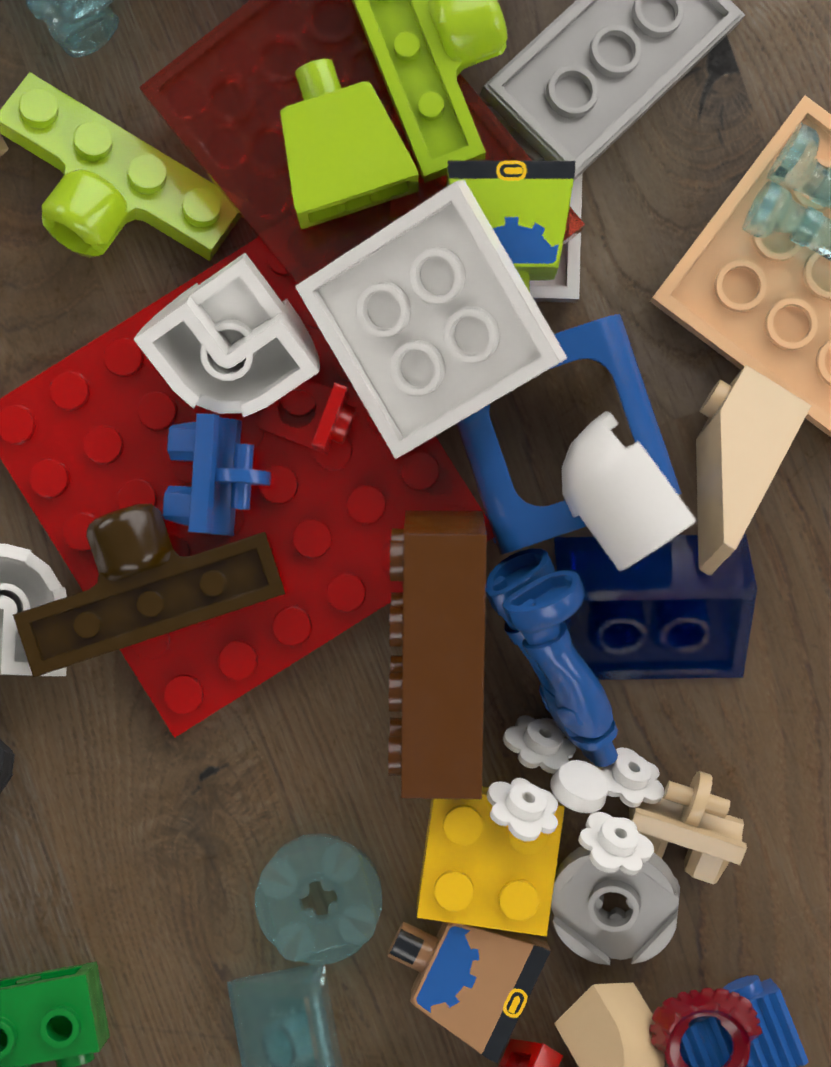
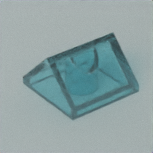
[227,962,343,1067]

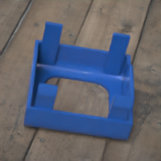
[456,314,682,555]

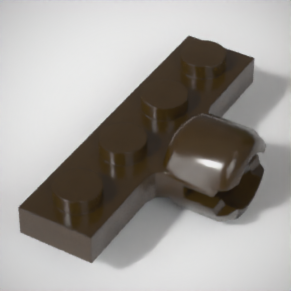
[13,504,286,678]

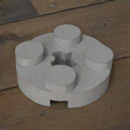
[551,846,680,965]

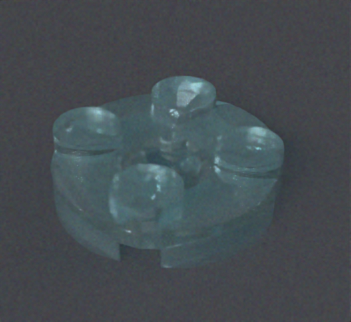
[255,833,383,965]

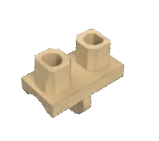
[629,771,747,885]

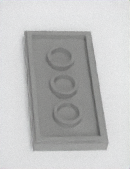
[480,0,745,181]

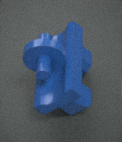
[163,413,271,536]

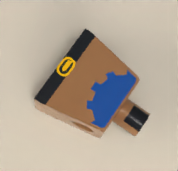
[387,921,551,1063]

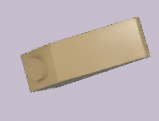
[696,365,812,576]

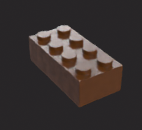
[388,510,487,799]

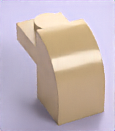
[554,982,665,1067]

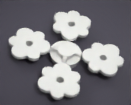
[487,715,664,875]

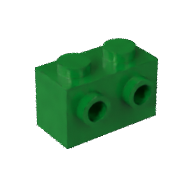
[0,961,110,1067]

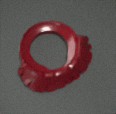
[649,987,762,1067]

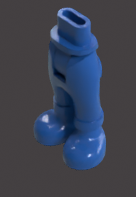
[486,548,618,767]

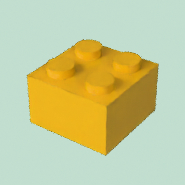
[417,786,565,937]

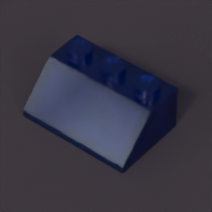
[553,534,757,680]

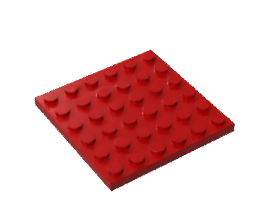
[0,214,494,738]

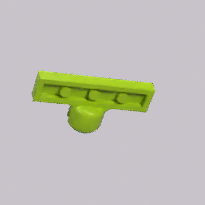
[352,0,508,183]
[0,72,245,261]

